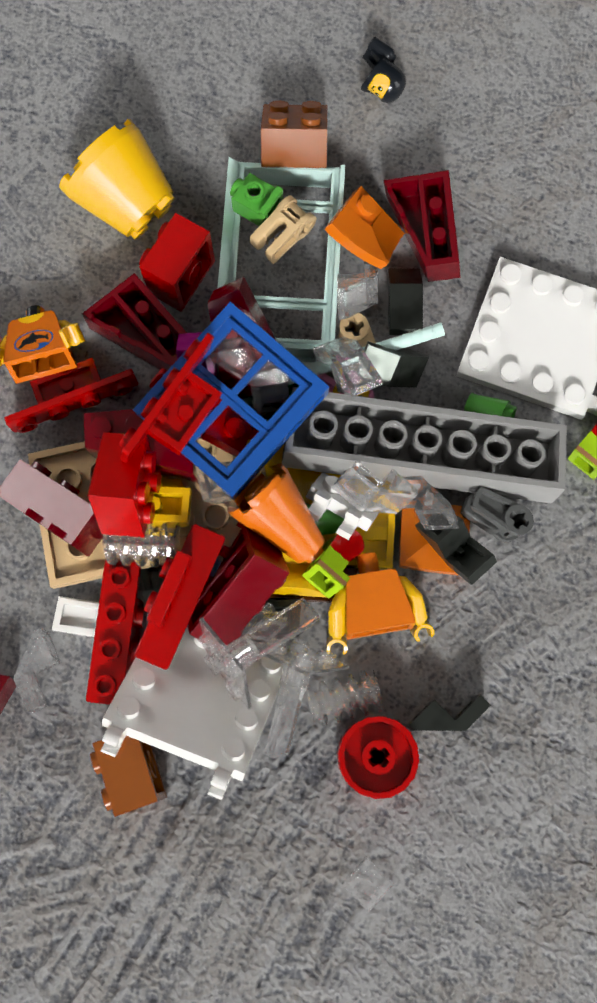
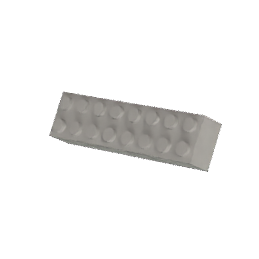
[282,387,567,504]

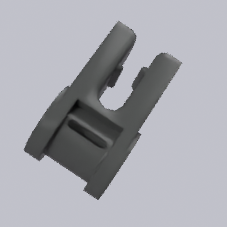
[251,377,290,421]
[460,487,534,543]

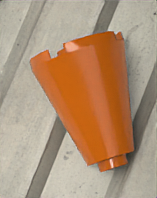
[227,463,325,563]

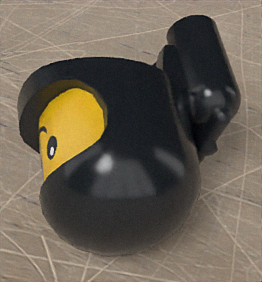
[361,37,406,103]

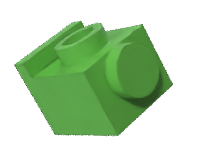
[230,172,283,226]

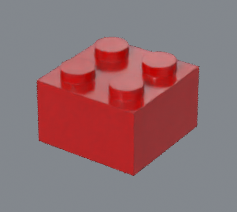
[139,213,215,312]
[88,432,161,538]

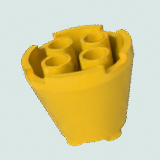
[59,119,175,240]

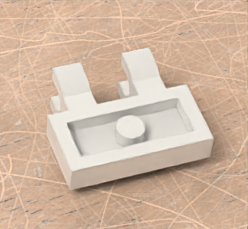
[306,473,382,540]

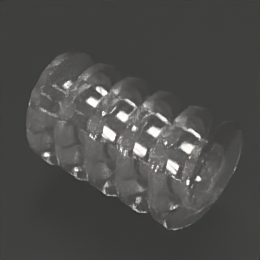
[102,522,181,568]
[305,670,383,727]

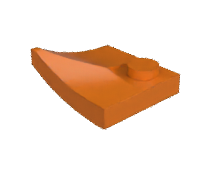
[324,186,405,269]
[399,501,470,576]

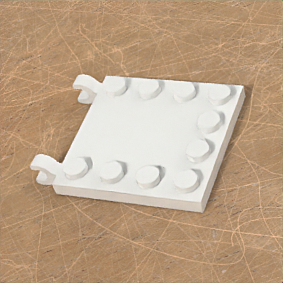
[456,257,597,420]
[101,626,292,800]

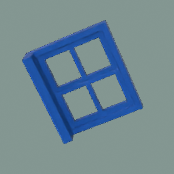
[133,302,330,500]

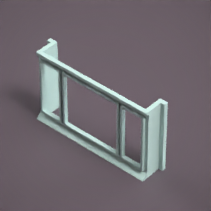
[216,157,345,363]

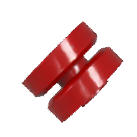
[337,716,419,799]

